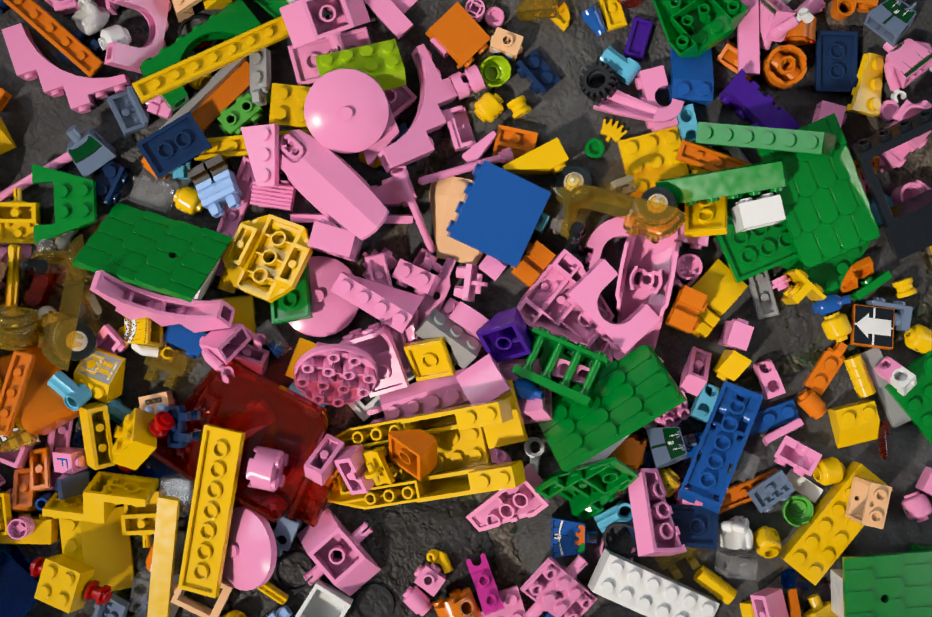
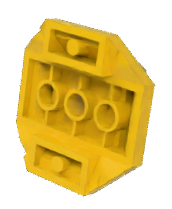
[222,214,313,303]

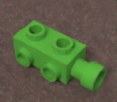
[217,91,271,136]

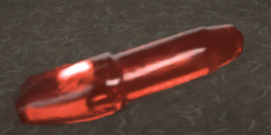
[878,421,889,460]

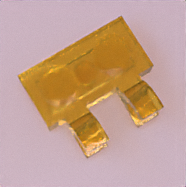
[144,347,191,389]
[653,548,700,581]

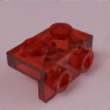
[288,479,333,527]

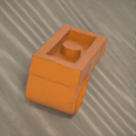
[830,0,879,21]
[11,468,41,513]

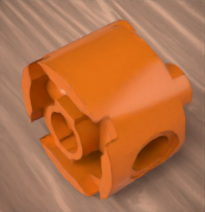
[760,44,807,91]
[607,433,648,469]
[433,588,481,617]

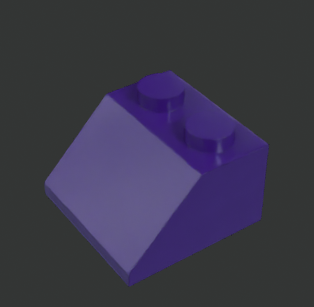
[476,307,534,363]

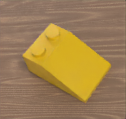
[502,137,569,175]

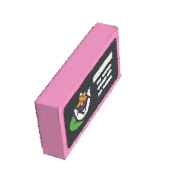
[762,418,804,447]

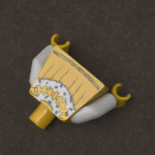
[118,317,175,360]

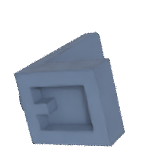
[865,297,913,331]

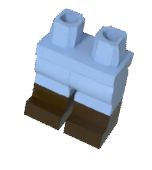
[187,154,243,218]

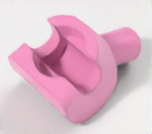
[413,248,444,274]

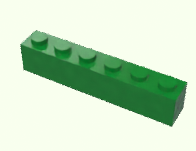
[655,159,788,207]

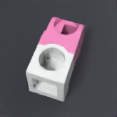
[874,356,917,396]

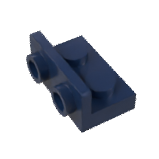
[516,49,561,97]
[96,161,131,206]

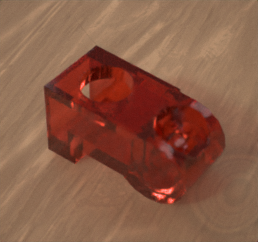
[24,271,57,307]

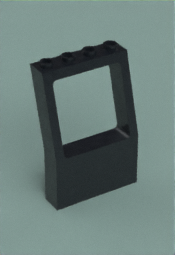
[851,107,932,260]

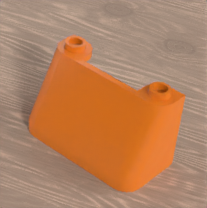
[0,340,86,435]

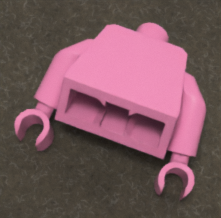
[199,323,266,383]

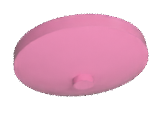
[304,68,389,154]
[288,256,359,337]
[222,506,277,591]

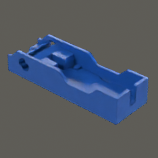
[679,381,764,513]

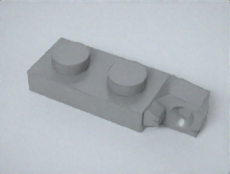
[249,48,271,106]

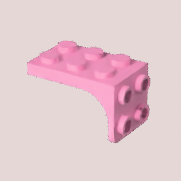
[339,322,409,398]

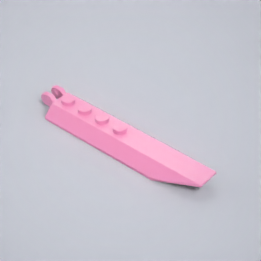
[366,359,542,424]

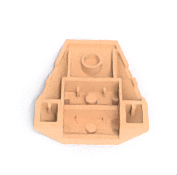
[429,176,483,265]

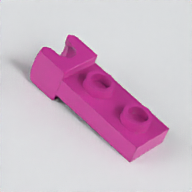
[466,553,505,616]

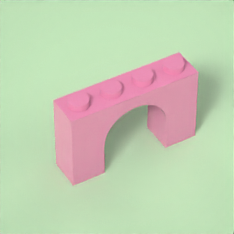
[104,0,172,74]
[565,259,661,354]

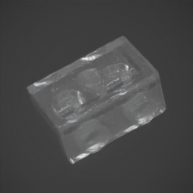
[129,175,176,214]

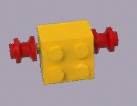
[112,408,175,472]
[30,554,112,613]

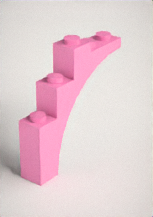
[2,23,132,114]
[378,44,458,173]
[90,270,236,333]

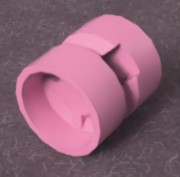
[449,64,486,100]

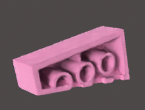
[330,272,424,333]

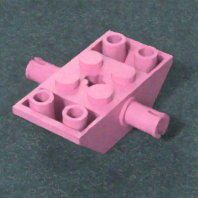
[279,0,371,52]
[297,508,381,596]
[520,554,597,617]

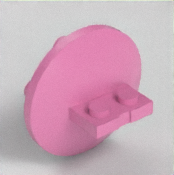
[294,342,378,407]

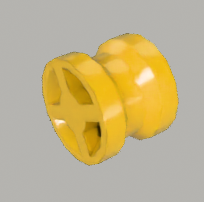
[507,95,532,119]
[892,277,917,299]

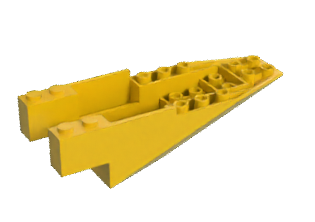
[320,397,526,510]

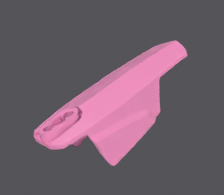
[279,129,389,240]
[613,214,680,361]

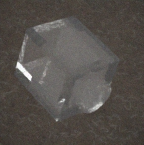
[729,451,761,482]

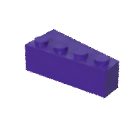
[717,69,800,130]

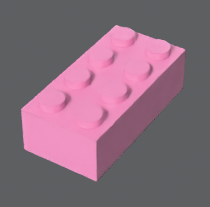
[308,219,363,262]

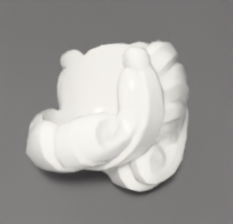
[72,0,110,36]
[718,516,754,550]

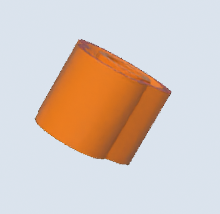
[784,12,816,46]

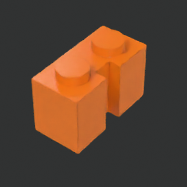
[510,240,556,288]
[665,285,708,333]

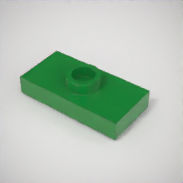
[848,271,893,300]

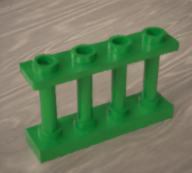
[512,326,611,408]

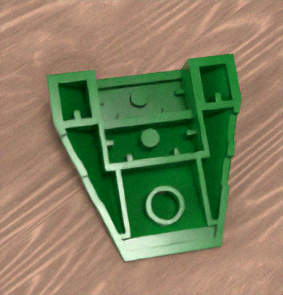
[534,457,639,522]

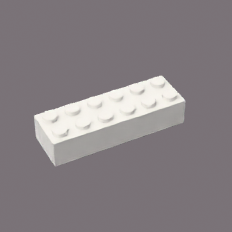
[587,548,720,617]

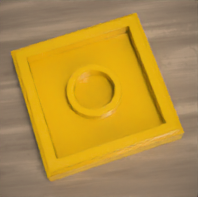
[404,337,456,381]

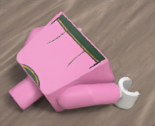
[759,0,814,50]
[883,38,932,103]

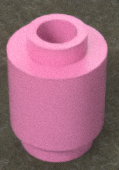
[402,586,433,617]

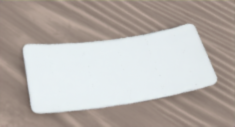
[786,469,823,503]

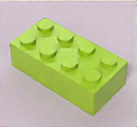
[315,39,406,91]

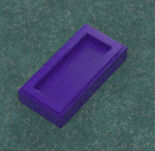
[623,16,654,62]

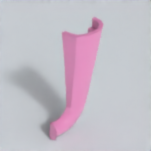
[593,90,684,123]

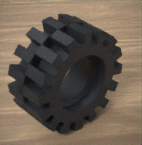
[579,61,619,102]

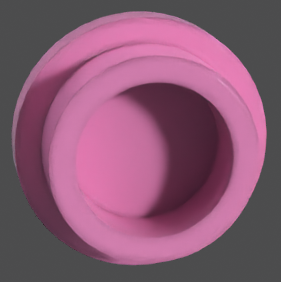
[771,274,792,291]

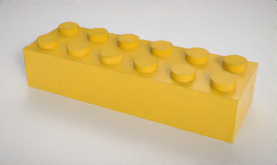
[778,461,893,586]

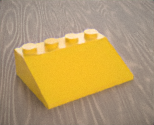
[59,506,136,591]

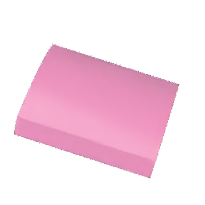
[456,353,511,404]

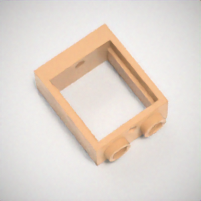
[845,476,892,529]
[170,575,234,617]

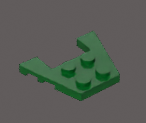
[32,164,97,245]

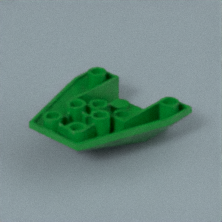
[652,0,748,58]

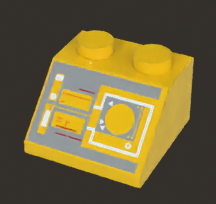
[73,347,126,404]

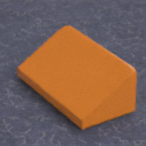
[716,40,762,81]
[29,447,51,492]

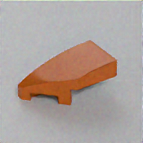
[840,256,874,294]

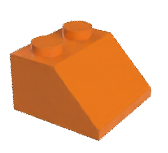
[388,429,437,481]

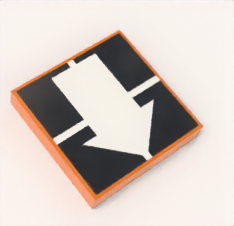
[850,304,895,350]

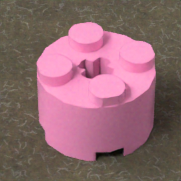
[246,446,289,492]

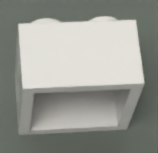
[731,193,786,233]
[295,578,353,617]

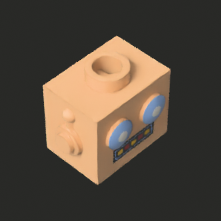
[489,27,524,62]
[138,390,175,414]

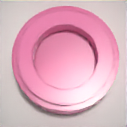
[484,6,505,28]
[879,100,900,121]

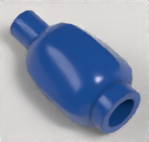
[811,294,851,316]
[512,378,545,401]

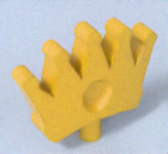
[600,119,627,142]

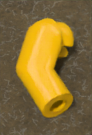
[426,549,453,574]

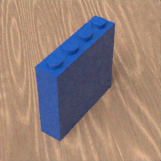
[446,160,551,268]

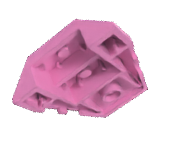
[516,249,615,348]

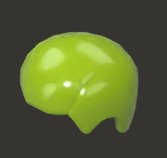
[479,55,511,87]

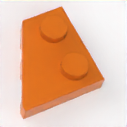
[492,124,538,158]

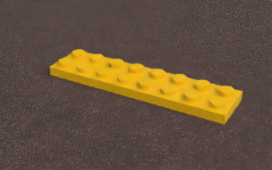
[178,424,245,598]

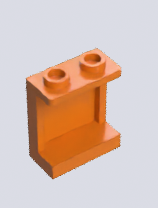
[425,1,491,69]

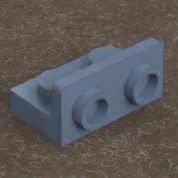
[746,469,795,513]

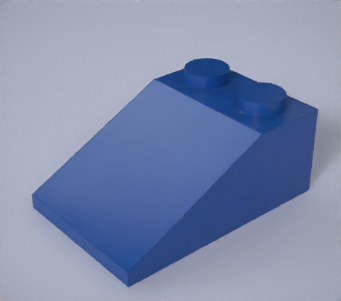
[668,47,714,106]

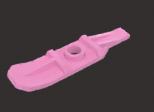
[419,256,457,325]

